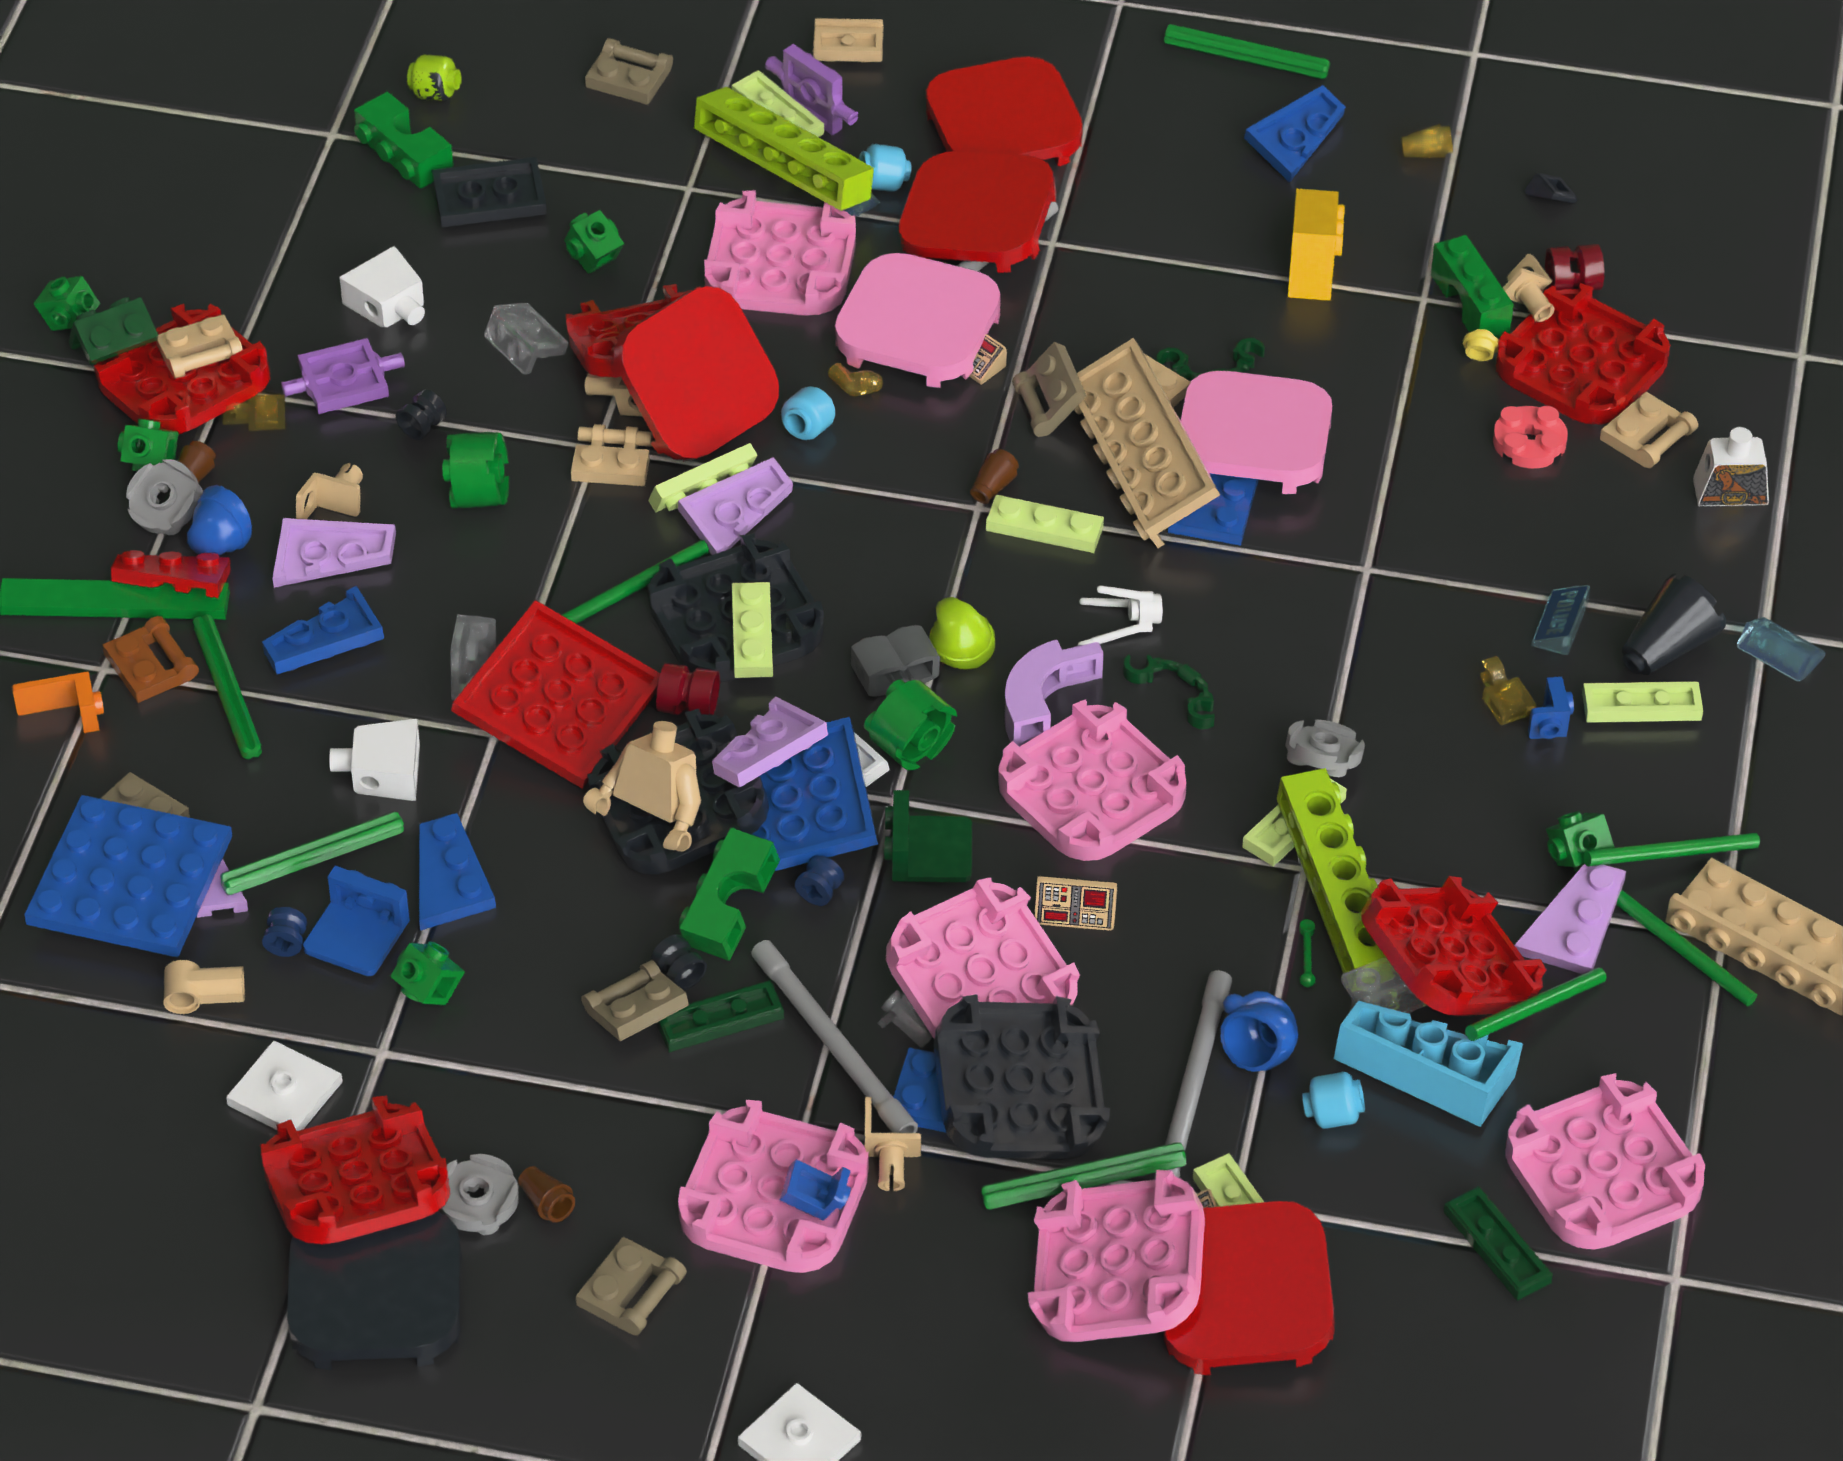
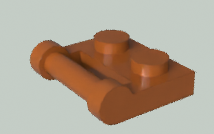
[102,616,199,703]

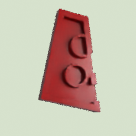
[111,550,231,598]

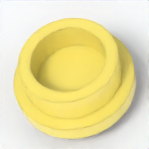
[1463,329,1499,361]

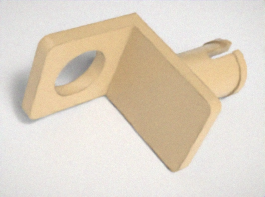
[1503,254,1555,322]
[585,373,642,416]
[296,463,363,519]
[865,1097,921,1191]

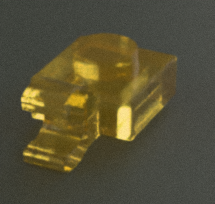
[223,394,286,431]
[1480,656,1536,725]

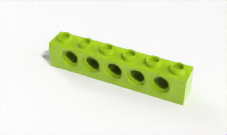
[694,87,874,211]
[1277,768,1399,994]

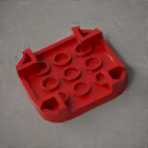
[926,57,1083,167]
[899,151,1057,273]
[1496,283,1671,425]
[566,284,702,377]
[610,286,779,462]
[94,304,270,434]
[1361,876,1547,1016]
[260,1095,451,1244]
[1163,1201,1335,1375]

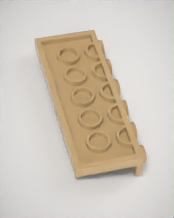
[1074,338,1220,548]
[1665,858,1843,1016]

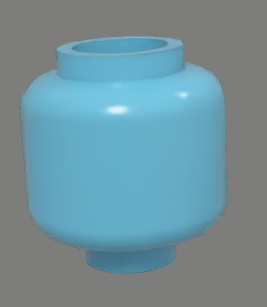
[859,144,911,192]
[781,386,835,440]
[1302,1072,1365,1129]

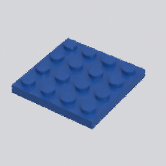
[751,717,878,871]
[24,795,232,958]

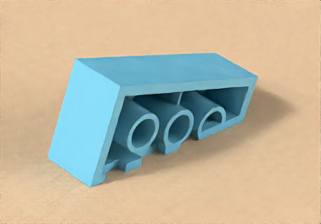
[1334,1001,1523,1127]

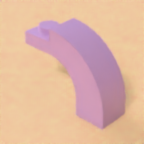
[1004,640,1103,747]

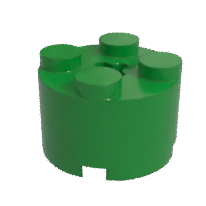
[442,432,509,509]
[864,679,957,770]

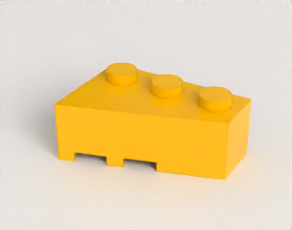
[1288,188,1345,301]

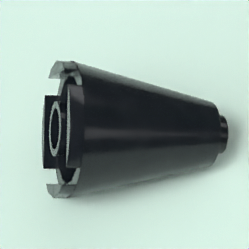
[1622,573,1726,675]

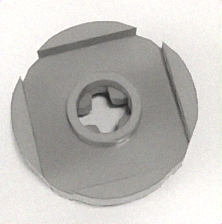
[126,459,203,535]
[1285,720,1365,777]
[438,1154,519,1235]

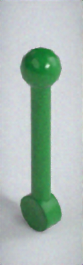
[1299,919,1316,988]

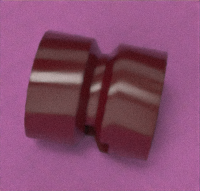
[1545,244,1604,290]
[656,663,720,715]

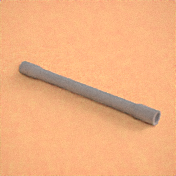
[751,940,918,1133]
[1153,970,1232,1180]

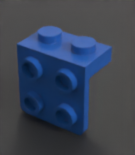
[303,866,410,976]

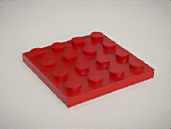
[451,600,660,789]

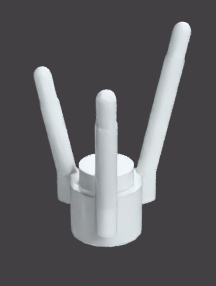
[1078,586,1163,645]

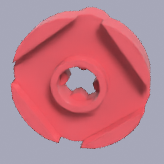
[1493,406,1568,469]

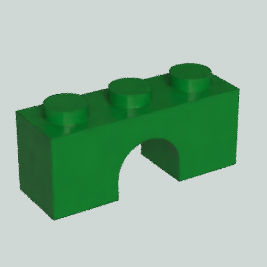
[354,91,453,189]
[1431,235,1514,339]
[679,827,780,961]

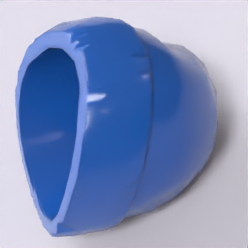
[187,485,252,555]
[1220,991,1298,1072]

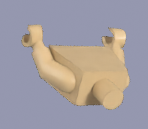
[583,721,701,852]

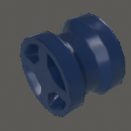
[795,855,844,906]
[262,907,307,957]

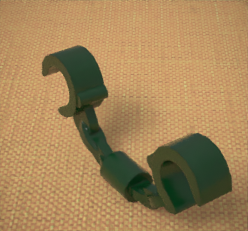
[1157,338,1265,381]
[1123,654,1215,729]

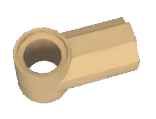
[163,960,245,1014]

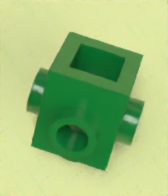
[564,210,625,274]
[34,276,100,331]
[118,419,179,471]
[1546,811,1615,871]
[390,941,465,1005]

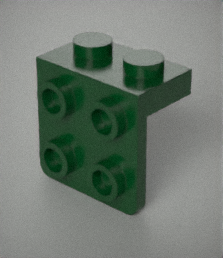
[69,297,159,365]
[885,790,972,882]

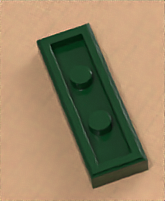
[656,980,784,1052]
[1444,1186,1553,1301]

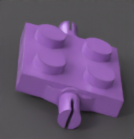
[765,44,858,135]
[281,338,405,414]

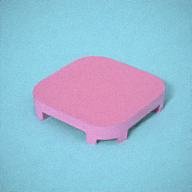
[704,191,856,315]
[835,253,1000,388]
[1181,371,1332,494]
[998,699,1186,861]
[886,877,1080,1038]
[1505,1073,1705,1250]
[678,1100,869,1273]
[1028,1170,1205,1342]

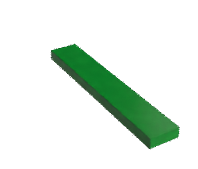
[0,578,230,620]

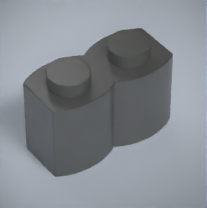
[851,625,940,696]

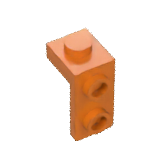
[12,671,104,733]

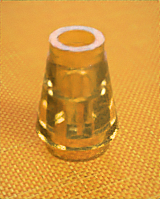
[1401,124,1453,158]

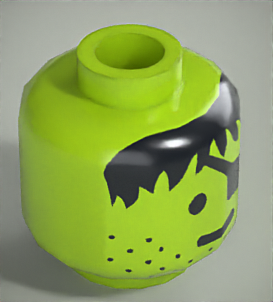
[407,55,461,101]

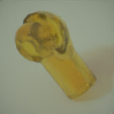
[828,363,883,396]

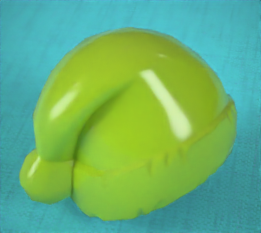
[929,597,995,669]

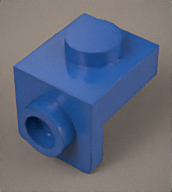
[1528,677,1574,739]
[780,1159,851,1221]

